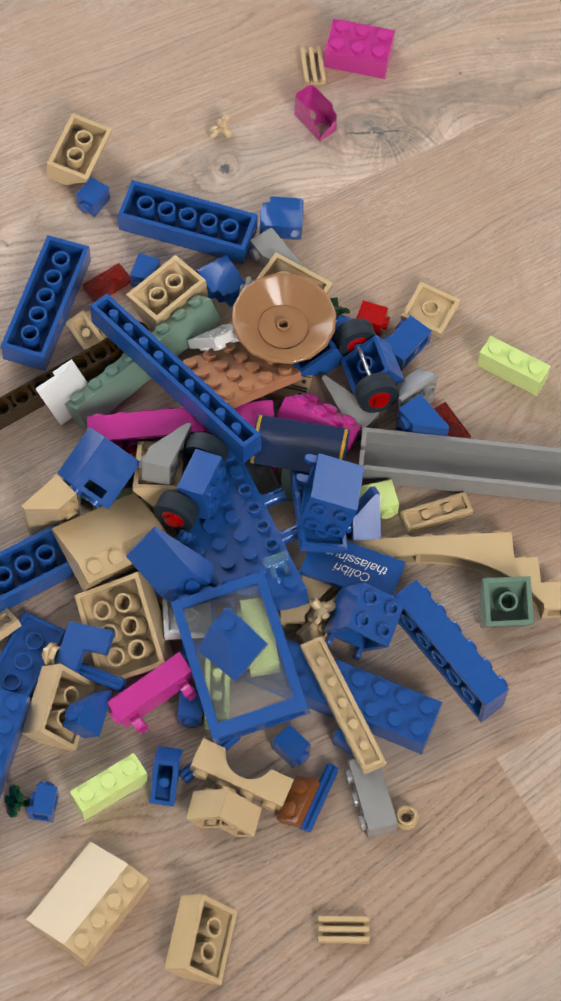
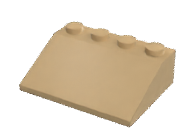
[52,493,167,592]
[74,572,174,687]
[26,842,149,967]

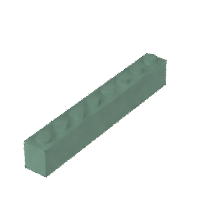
[65,294,222,430]

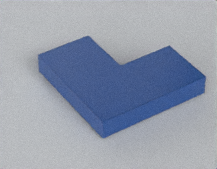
[55,621,115,673]

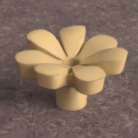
[209,114,233,138]
[307,597,336,625]

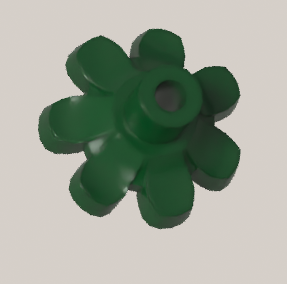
[330,297,350,316]
[4,784,30,818]

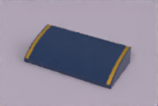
[249,414,350,473]

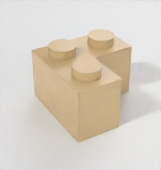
[186,787,262,837]

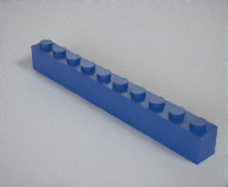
[90,293,261,463]

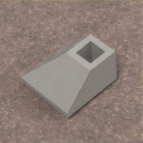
[396,368,438,420]

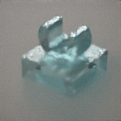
[261,550,289,578]

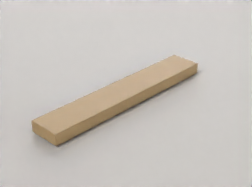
[300,636,387,775]

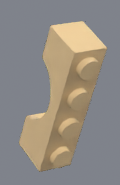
[189,738,294,811]

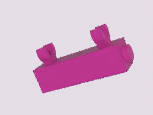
[107,652,198,735]

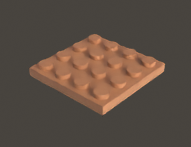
[182,341,301,409]

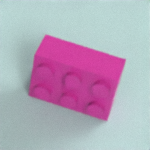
[324,18,395,79]
[277,392,362,451]

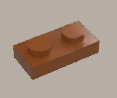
[276,775,320,828]

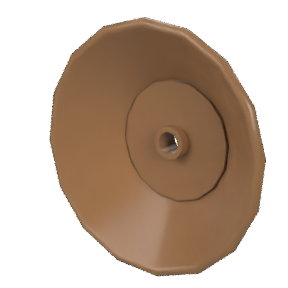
[232,273,336,364]

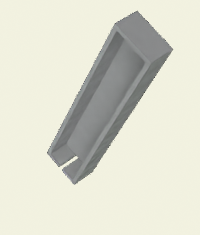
[359,427,561,503]

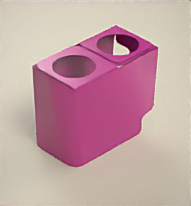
[294,85,337,141]

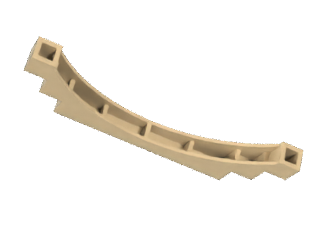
[279,530,561,631]

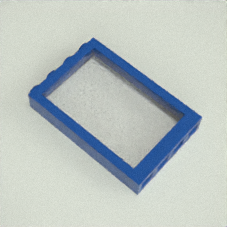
[171,571,311,745]

